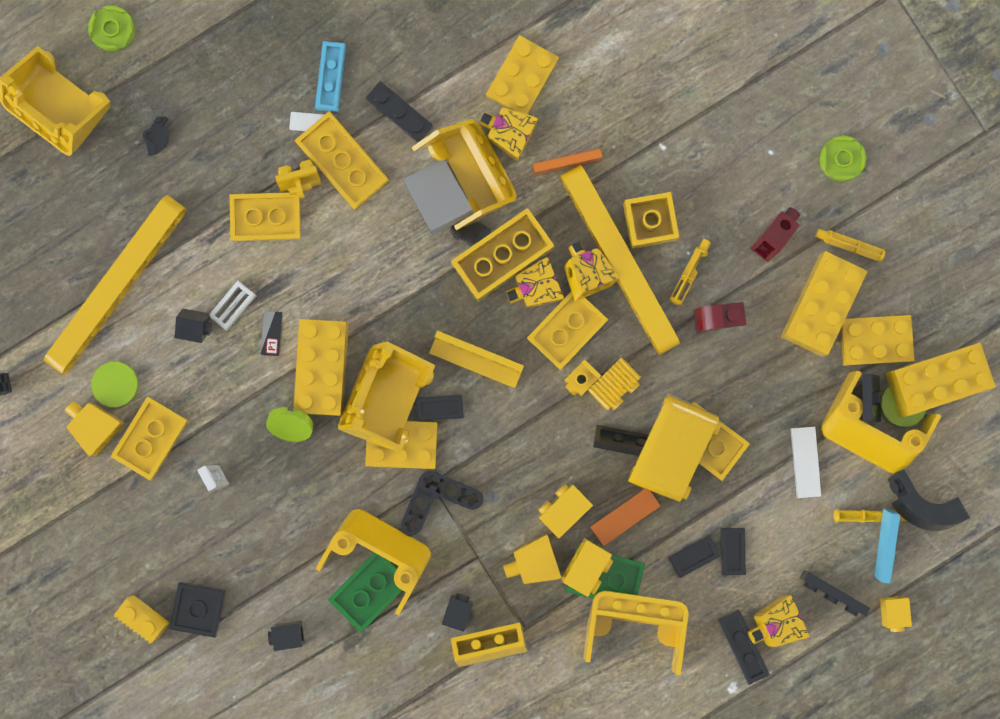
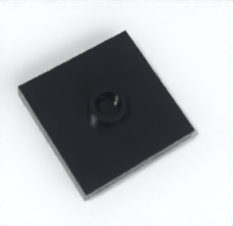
[862,374,882,422]
[169,582,226,638]

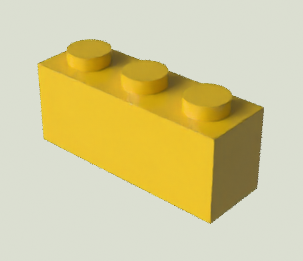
[451,622,528,667]

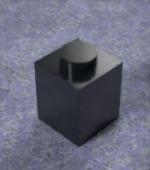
[174,308,212,343]
[442,593,473,632]
[268,621,305,651]

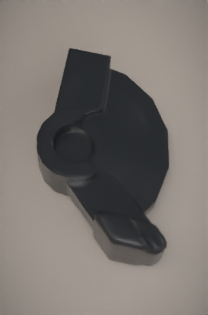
[143,116,169,156]
[450,222,491,247]

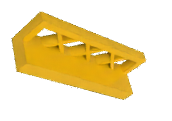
[429,331,524,388]

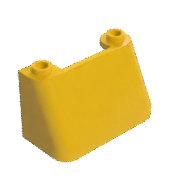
[0,46,110,156]
[338,341,435,452]
[628,393,721,502]

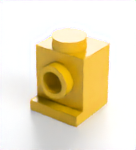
[564,359,601,397]

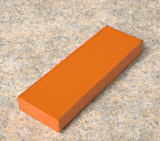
[532,149,603,177]
[590,488,660,546]

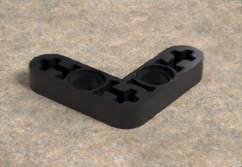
[401,471,483,536]

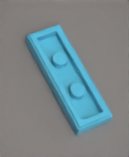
[315,41,346,113]
[874,508,900,583]

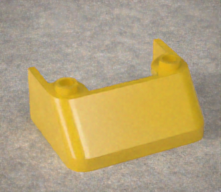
[412,119,516,230]
[821,371,941,474]
[316,509,431,615]
[583,591,689,675]

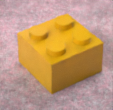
[623,192,679,249]
[538,484,593,539]
[561,538,613,597]

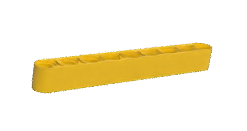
[560,165,680,355]
[44,195,187,375]

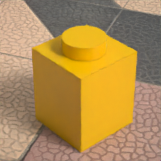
[880,596,912,632]

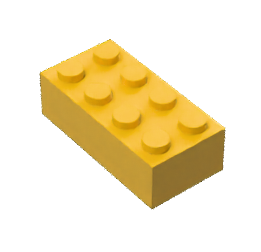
[451,208,555,302]
[781,251,868,357]
[293,319,349,416]
[885,342,996,417]

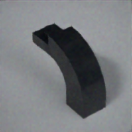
[888,469,970,531]

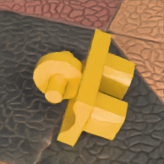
[275,160,322,199]

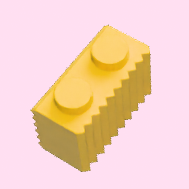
[587,357,641,411]
[114,595,170,643]

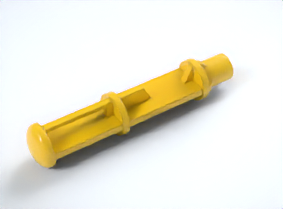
[815,228,885,262]
[669,239,711,305]
[833,509,906,523]

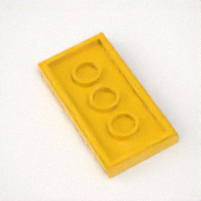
[294,111,390,210]

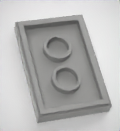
[403,160,474,235]

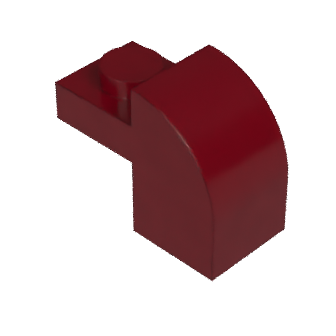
[693,302,747,333]

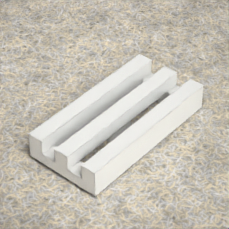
[210,281,257,331]

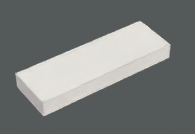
[791,427,821,498]
[197,465,229,491]

